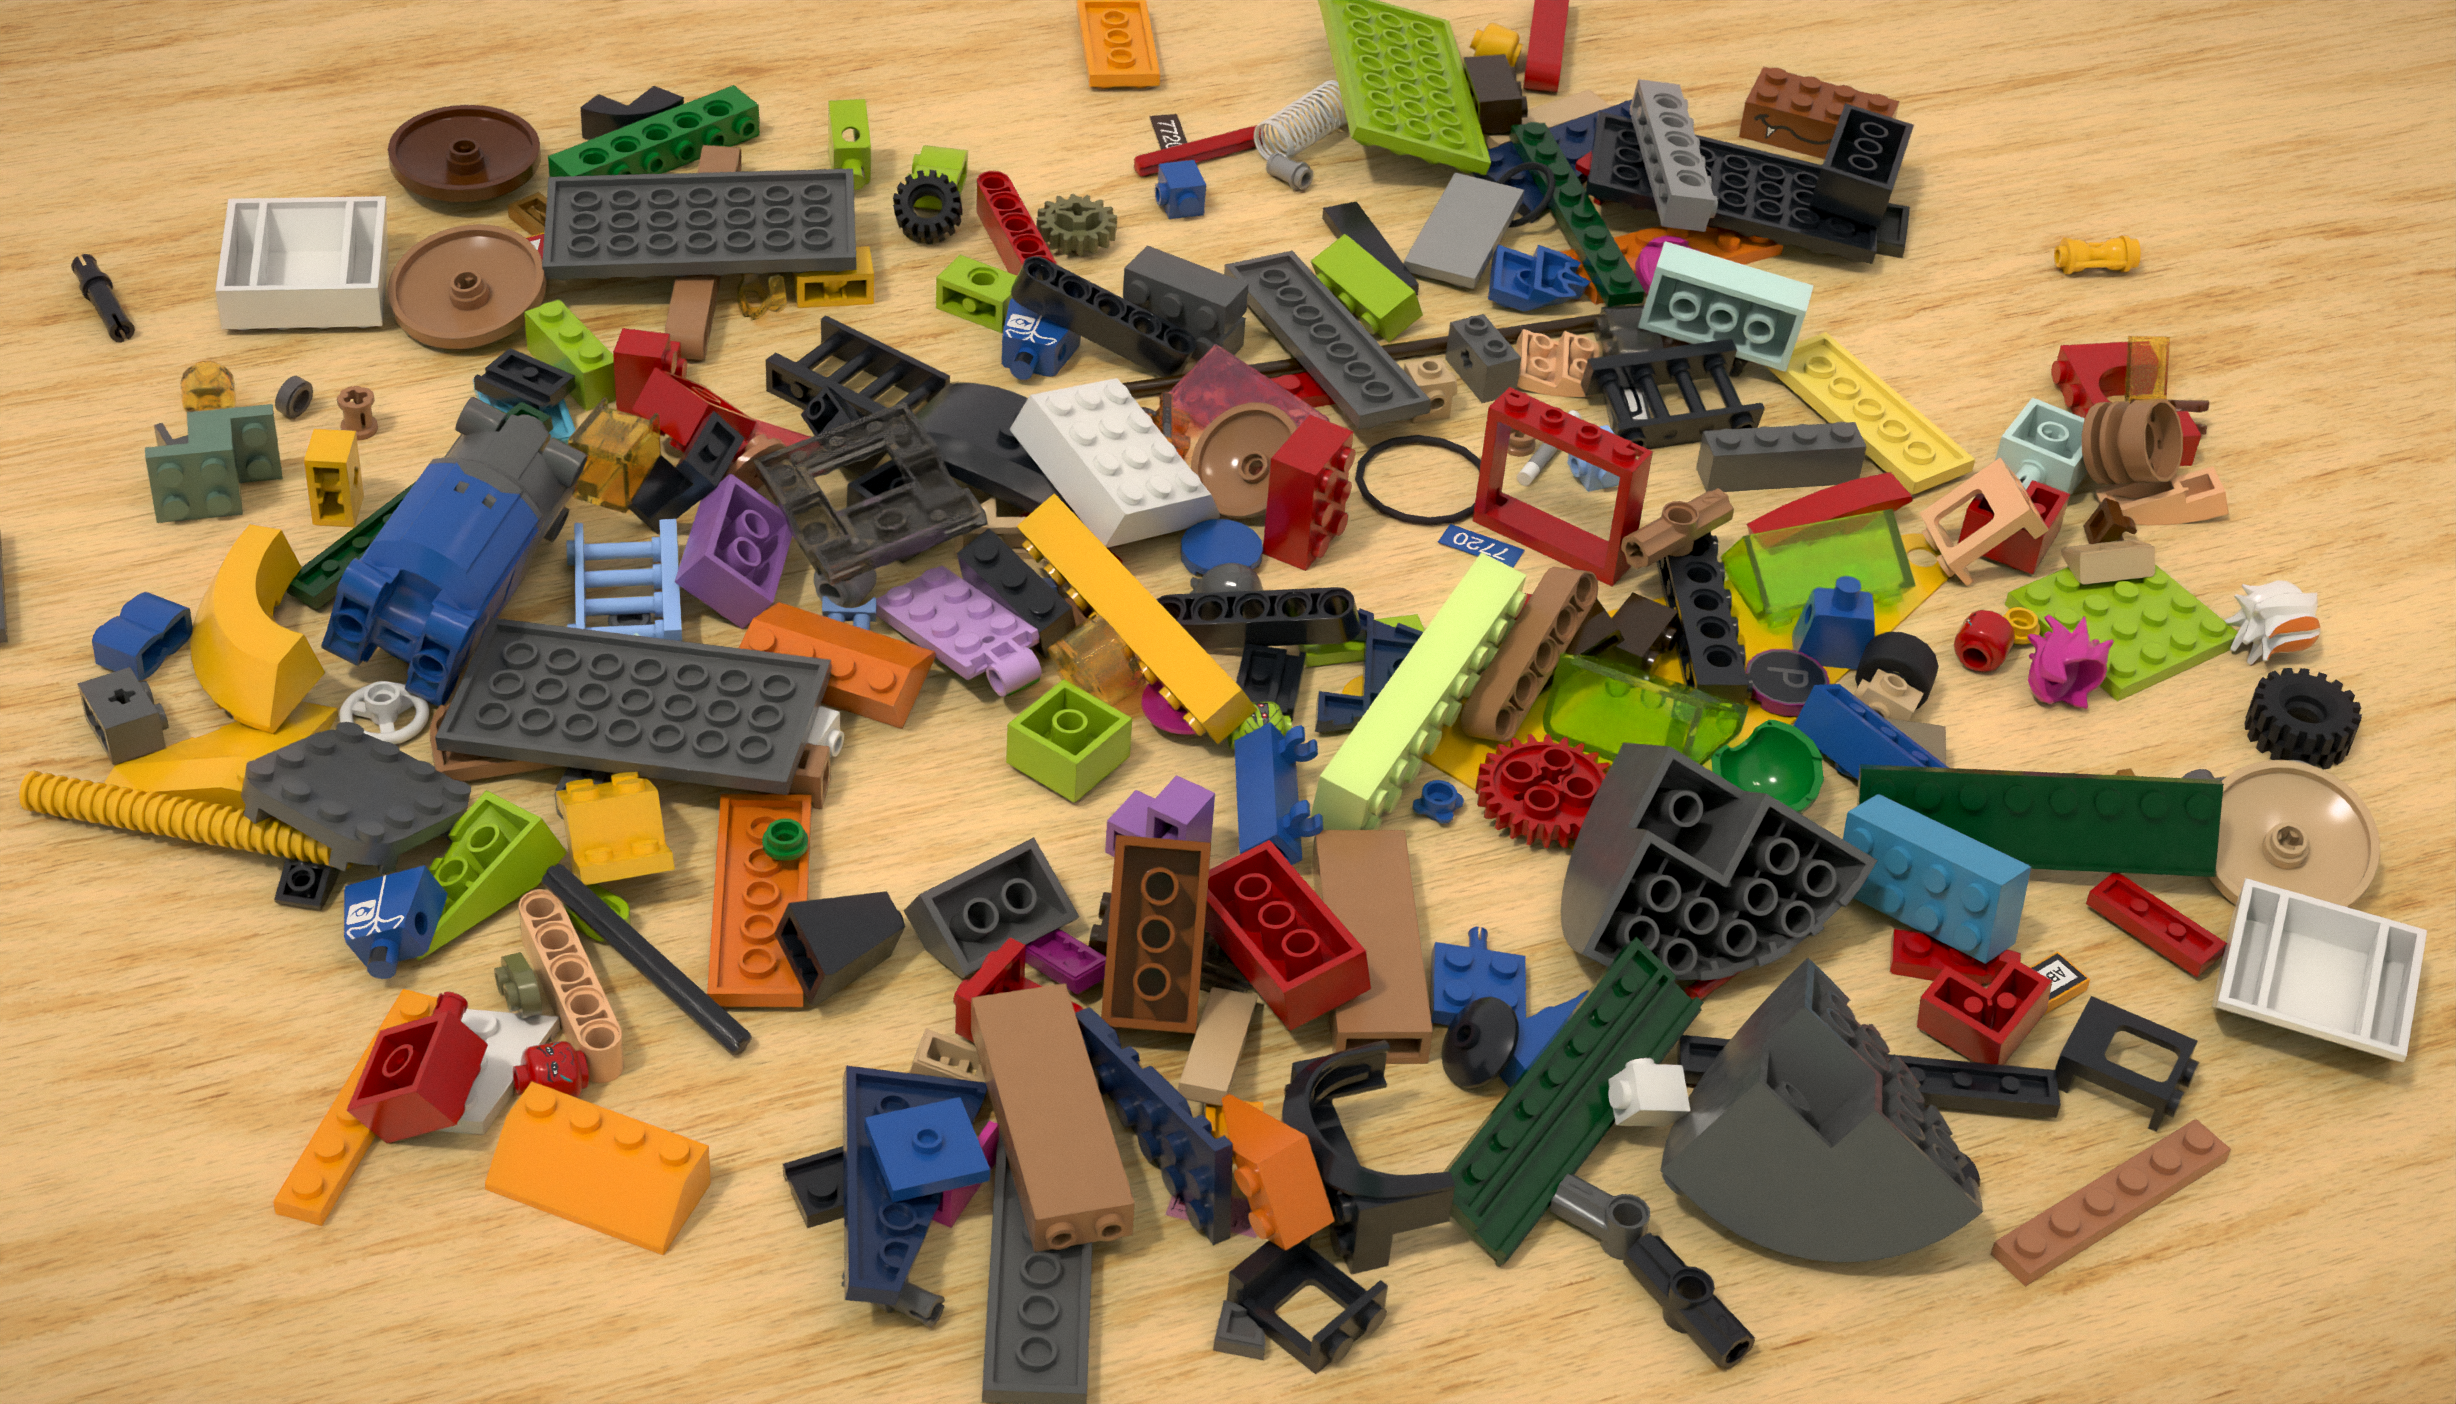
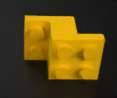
[555,772,675,885]

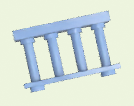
[566,519,682,641]

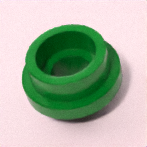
[762,818,808,861]

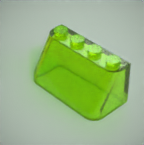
[1720,509,1916,629]
[1543,652,1749,765]

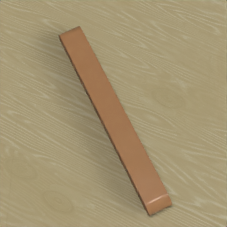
[665,145,742,360]

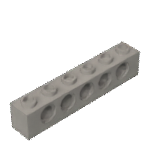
[1629,79,1718,232]

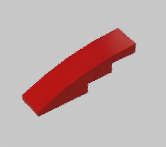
[1747,472,1913,559]

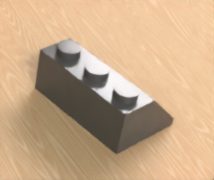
[904,837,1079,978]

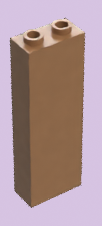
[1312,830,1433,1064]
[971,983,1135,1252]

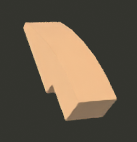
[2095,466,2229,525]

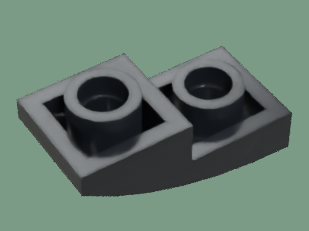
[274,858,340,910]

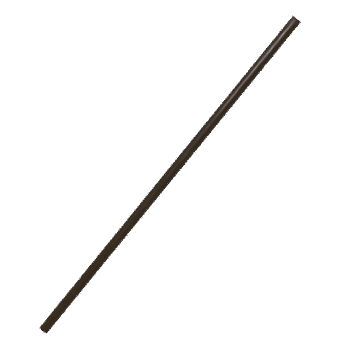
[1122,307,1644,397]

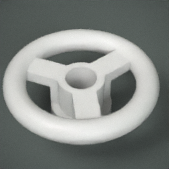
[339,681,429,745]

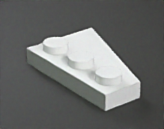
[436,1009,560,1135]

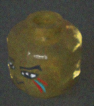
[180,360,236,413]

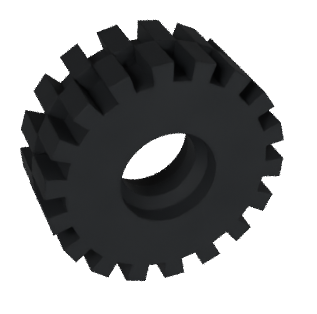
[2244,668,2362,770]

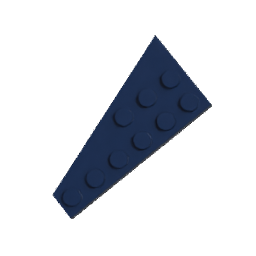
[1471,99,1632,224]
[1075,1007,1233,1245]
[843,1065,988,1306]

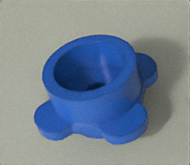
[1412,780,1464,823]

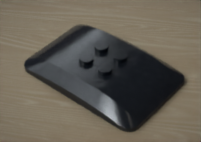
[893,381,1084,524]

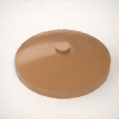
[388,224,547,349]

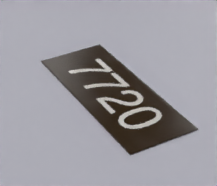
[1149,114,1187,149]

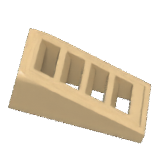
[909,1029,991,1100]

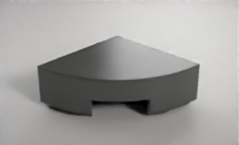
[1213,1300,1265,1360]

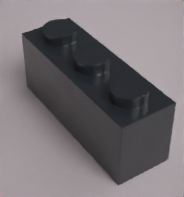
[957,528,1077,658]

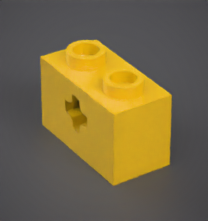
[793,246,874,308]
[304,429,364,527]

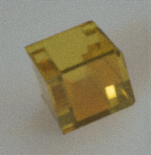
[568,398,661,513]

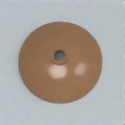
[1191,402,1298,519]

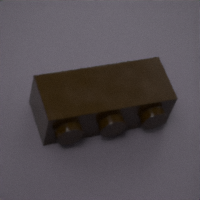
[1464,54,1528,134]

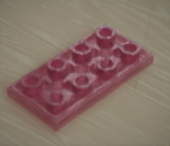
[1163,344,1330,470]

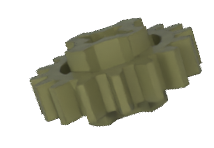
[1036,194,1117,256]

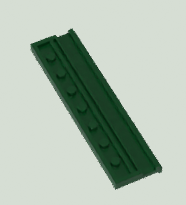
[1857,764,2224,877]
[1443,937,1703,1267]

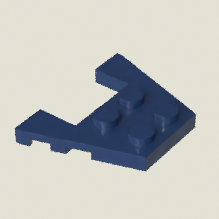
[1315,608,1423,732]

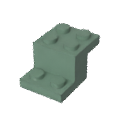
[145,404,283,523]

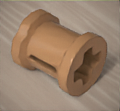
[337,386,378,440]

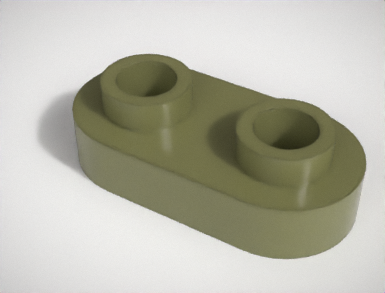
[494,952,542,1019]

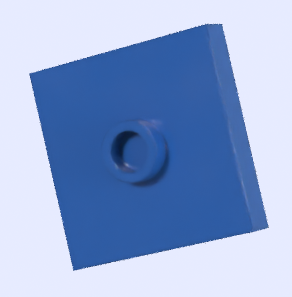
[864,1097,990,1202]

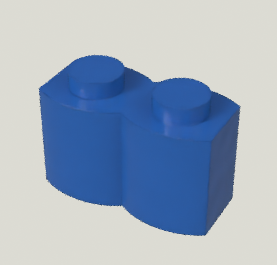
[92,592,193,681]

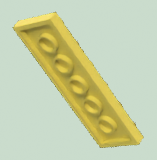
[1765,332,1975,495]

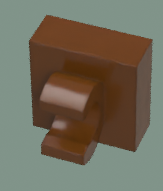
[2083,498,2137,544]

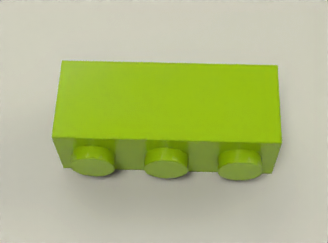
[1311,234,1423,343]
[524,299,616,411]

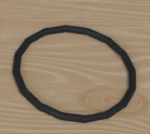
[1355,435,1481,525]

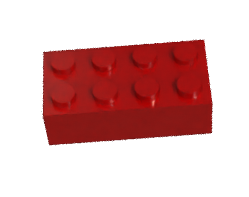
[1204,840,1371,1031]

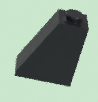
[774,891,905,1005]

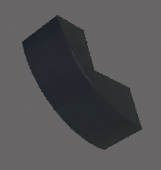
[580,86,684,140]

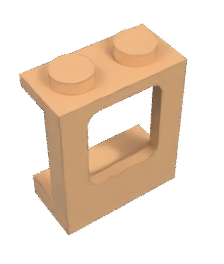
[1920,457,2049,586]

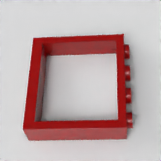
[1472,387,1653,587]

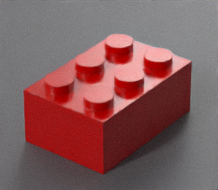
[1263,415,1356,571]

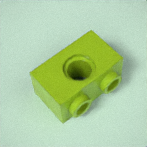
[936,255,1017,333]

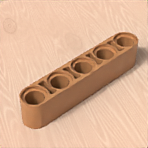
[1460,567,1599,742]

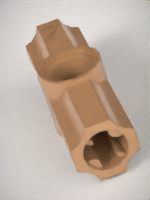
[1621,488,1734,570]

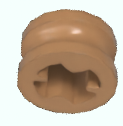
[1507,428,1536,457]

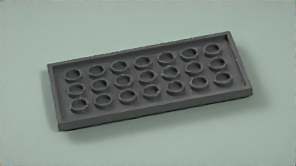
[542,168,857,280]
[435,618,832,795]

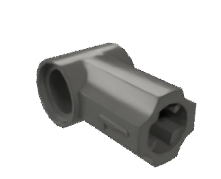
[1550,1174,1650,1260]

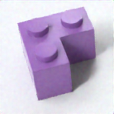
[1105,775,1215,857]

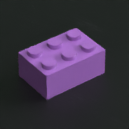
[675,473,797,629]

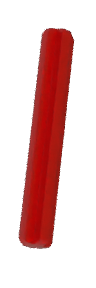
[1134,125,1265,177]

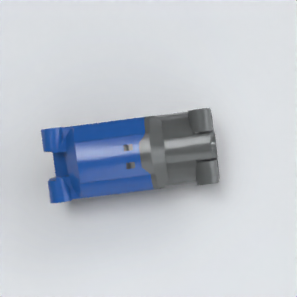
[321,397,588,707]

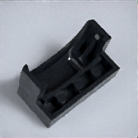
[1281,1040,1455,1275]

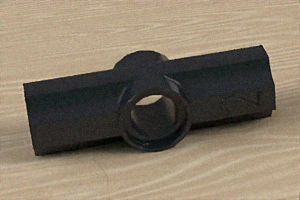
[1623,1233,1755,1369]

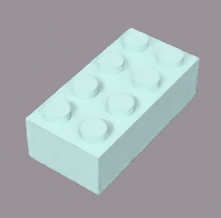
[1638,241,1813,372]

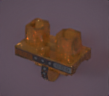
[1141,391,1191,460]

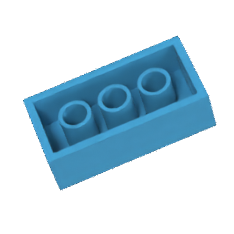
[1843,794,2032,964]

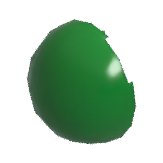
[1711,720,1824,814]

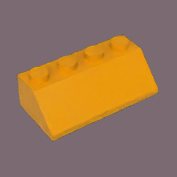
[485,1082,711,1255]

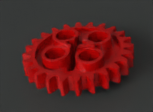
[1475,734,1610,848]

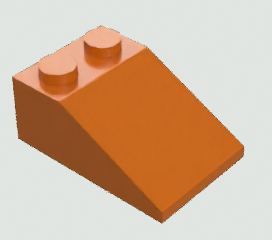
[1222,1093,1335,1250]

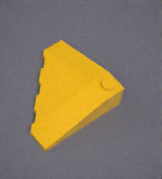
[104,701,338,810]

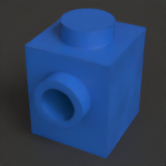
[1155,160,1206,219]

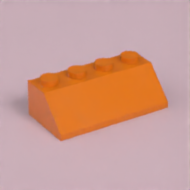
[739,602,936,729]

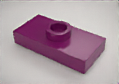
[1025,929,1106,994]

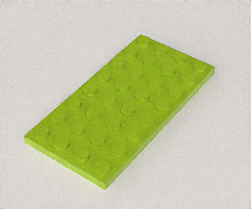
[1318,0,1491,175]

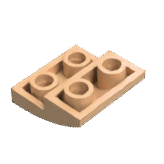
[1516,329,1599,397]

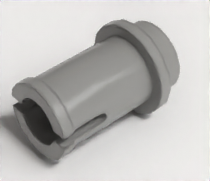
[1266,153,1313,190]

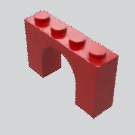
[2051,340,2202,466]

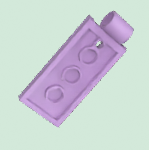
[876,565,1042,697]

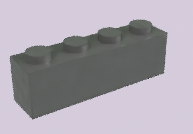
[1696,422,1867,492]

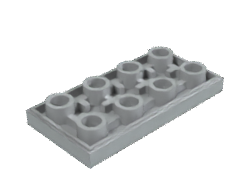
[1404,172,1524,289]

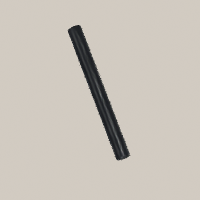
[542,864,752,1055]

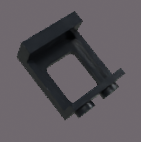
[627,411,745,534]
[2055,996,2199,1132]
[1226,1235,1388,1374]

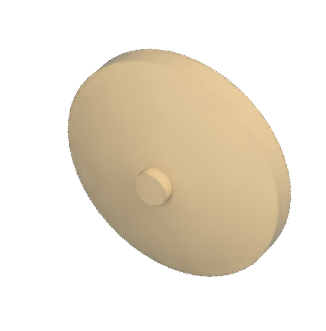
[2209,760,2380,908]

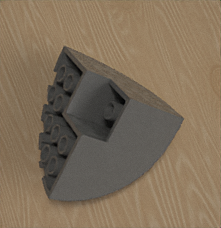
[1560,742,1878,981]
[1660,958,1983,1262]

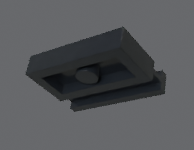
[474,348,576,412]
[1236,643,1306,722]
[783,1146,844,1229]

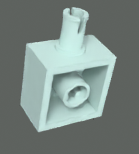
[1995,397,2088,495]

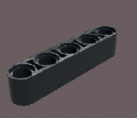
[1011,256,1197,377]
[1156,587,1361,649]

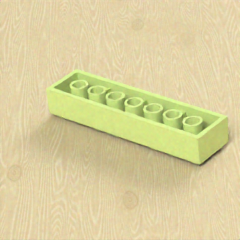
[1310,552,1527,830]

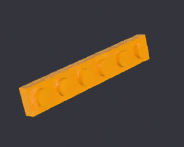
[273,989,438,1226]

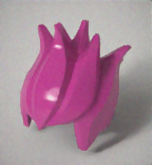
[2028,614,2114,709]

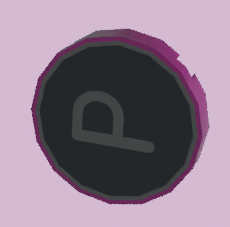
[1745,649,1830,716]

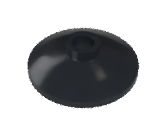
[1441,997,1519,1088]

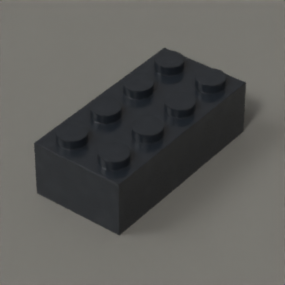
[1809,103,1914,228]

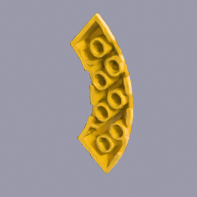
[190,524,325,734]

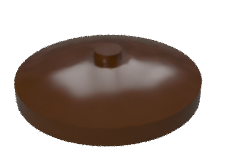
[388,105,541,202]

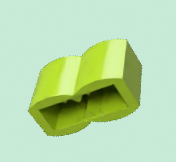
[907,145,968,210]

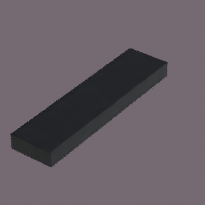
[1322,201,1419,295]

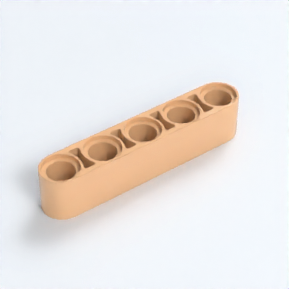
[518,889,624,1083]

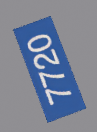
[1438,524,1525,568]

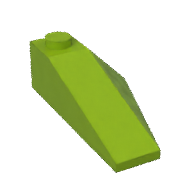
[415,790,568,961]

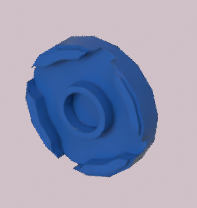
[1180,519,1263,575]

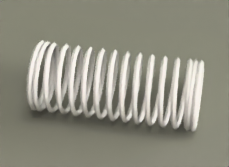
[1254,80,1347,161]

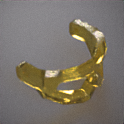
[737,273,787,321]

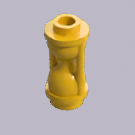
[2054,235,2141,275]

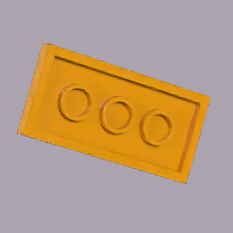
[1076,0,1160,89]

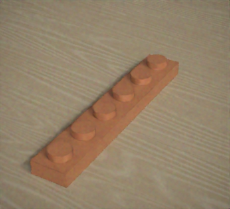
[1991,1119,2231,1287]

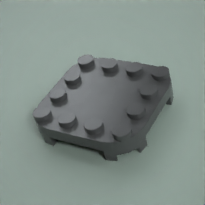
[241,722,471,875]

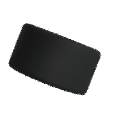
[1855,632,1939,710]

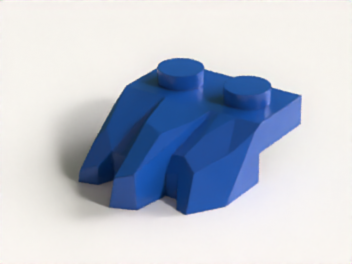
[1488,245,1591,311]

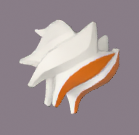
[2224,580,2321,665]

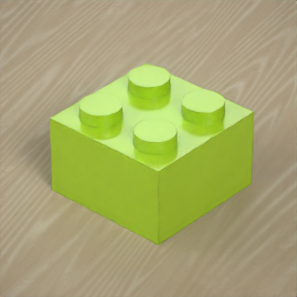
[1006,679,1132,803]

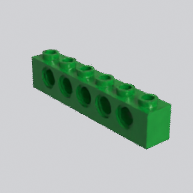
[548,85,760,177]

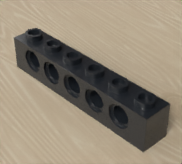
[1656,531,1753,716]

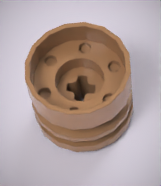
[2082,399,2183,485]

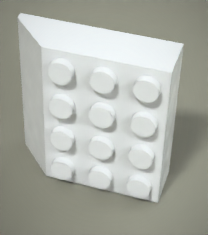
[216,196,388,330]
[1009,378,1220,548]
[2212,878,2427,1062]

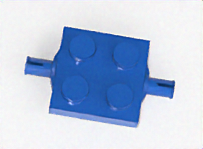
[1430,926,1526,1025]

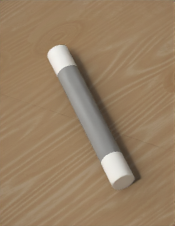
[1517,410,1582,486]

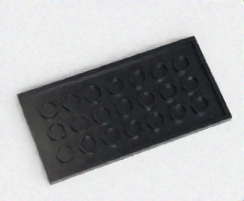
[1585,111,1877,264]

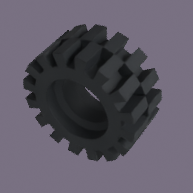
[893,170,963,244]

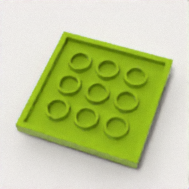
[2005,564,2238,702]

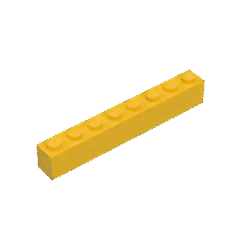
[1017,493,1257,744]

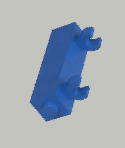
[1234,722,1323,865]

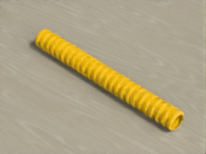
[19,770,354,869]

